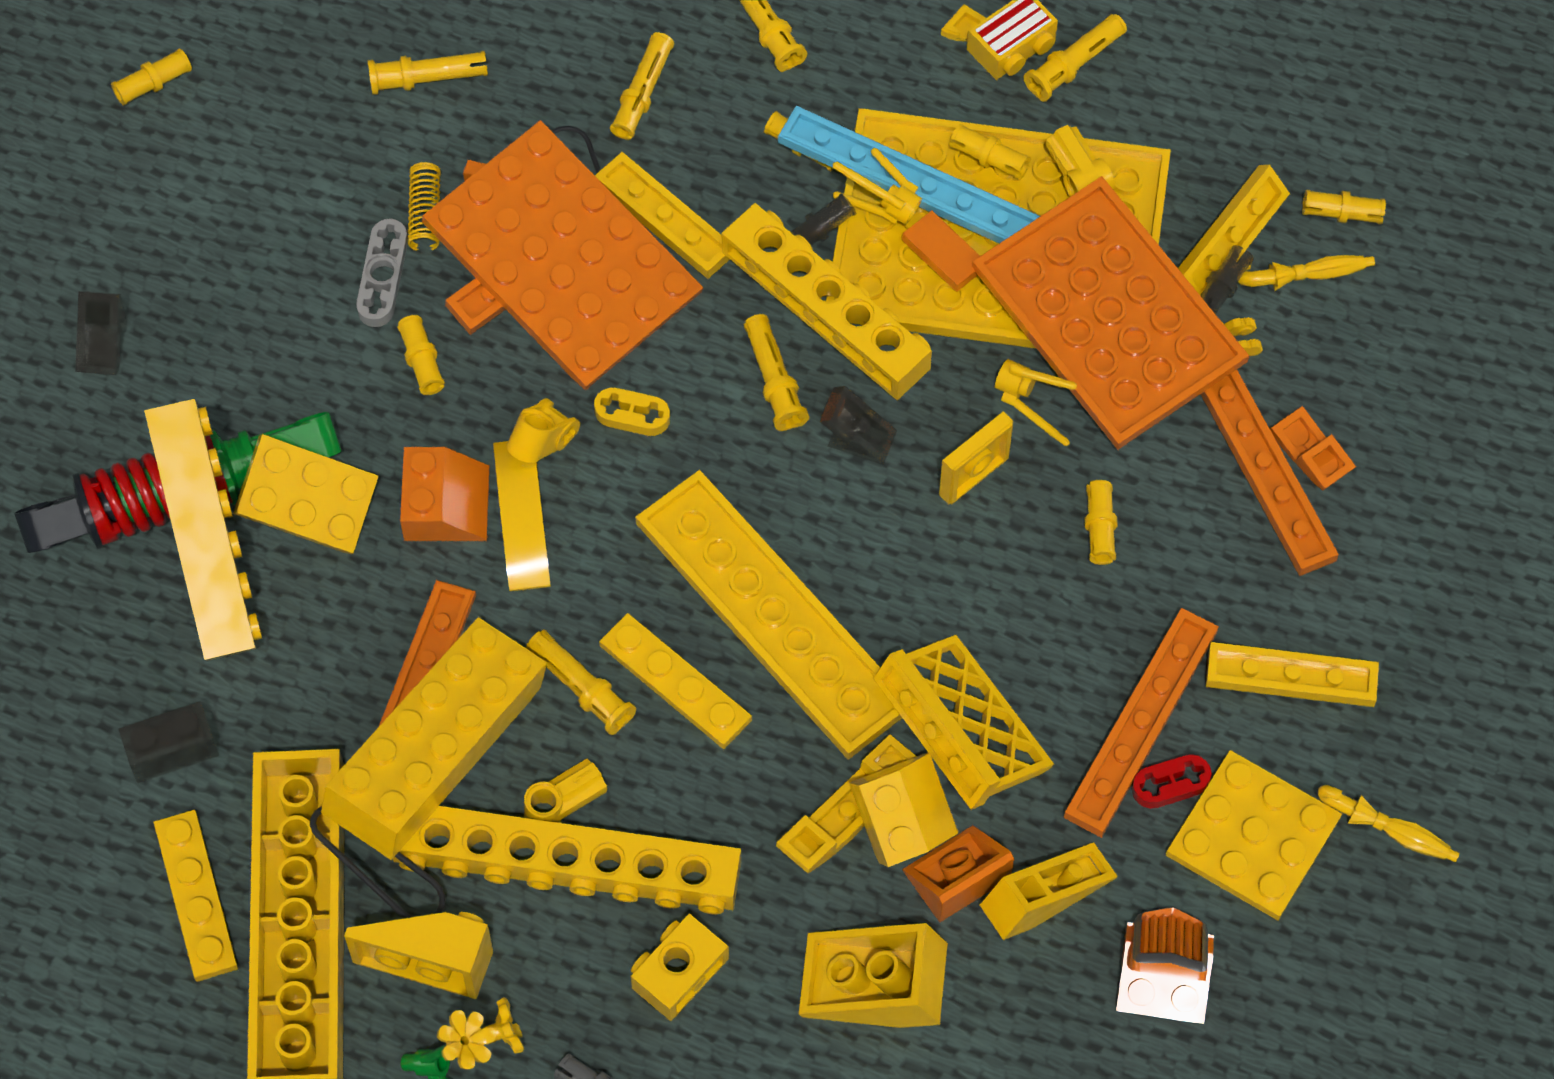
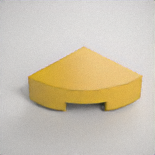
[941,4,986,41]

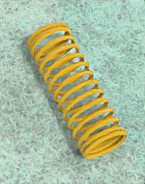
[408,162,441,250]

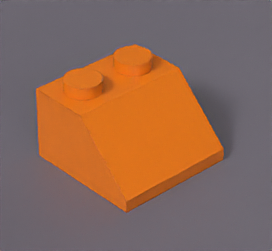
[400,447,490,541]

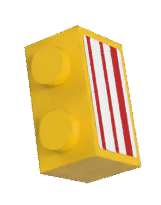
[967,0,1058,80]

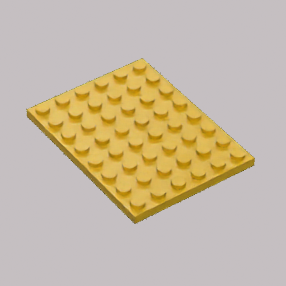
[826,108,1171,349]

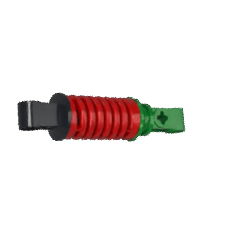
[14,411,342,553]

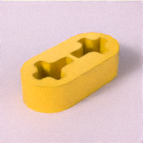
[594,388,670,436]

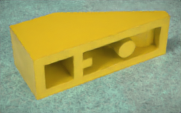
[980,842,1118,940]

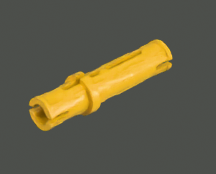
[610,32,675,140]

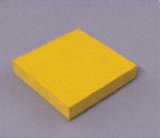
[939,411,1013,505]

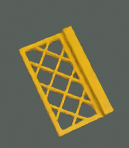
[873,635,1054,810]

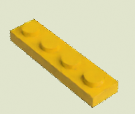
[595,152,730,279]
[1178,165,1290,302]
[599,613,752,749]
[1206,642,1379,707]
[154,810,238,982]

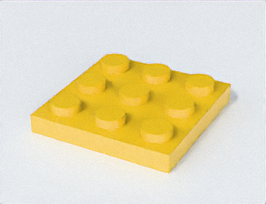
[1165,750,1342,921]

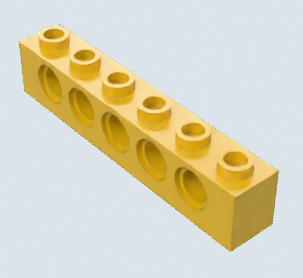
[721,203,932,400]

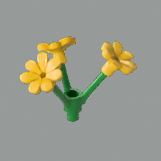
[401,997,525,1079]

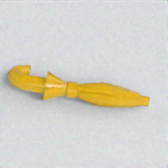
[1233,255,1375,291]
[1318,785,1460,862]

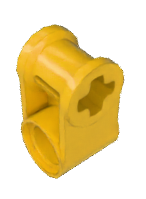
[506,398,580,463]

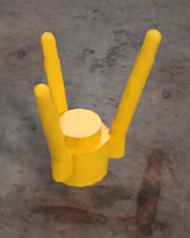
[833,148,923,225]
[995,359,1077,446]

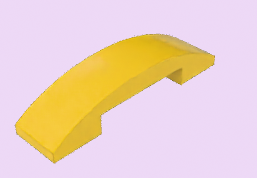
[493,441,551,591]
[776,734,917,873]

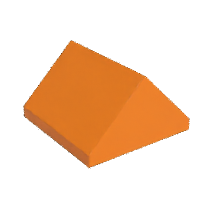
[902,825,1014,923]

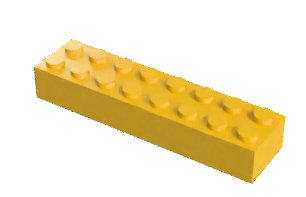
[247,749,345,1079]

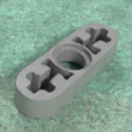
[356,219,408,327]

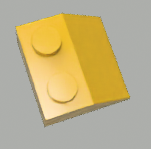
[849,752,958,867]

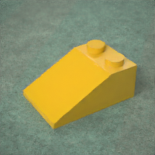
[344,912,493,999]
[799,923,948,1028]

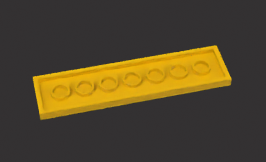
[635,470,902,760]

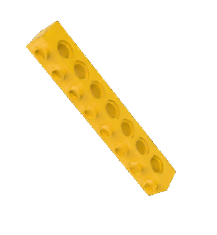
[393,806,741,915]

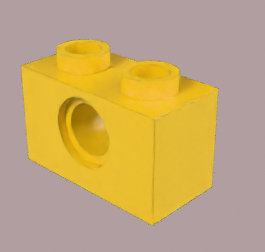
[631,913,729,1021]

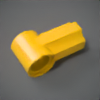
[1046,125,1115,197]
[524,759,607,823]

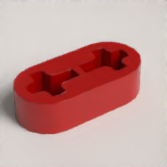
[1132,754,1212,809]

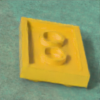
[233,434,378,554]

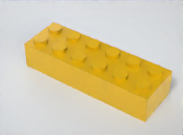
[144,399,262,661]
[321,617,547,860]

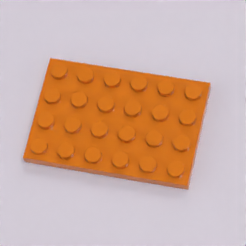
[422,120,703,390]
[972,176,1249,450]

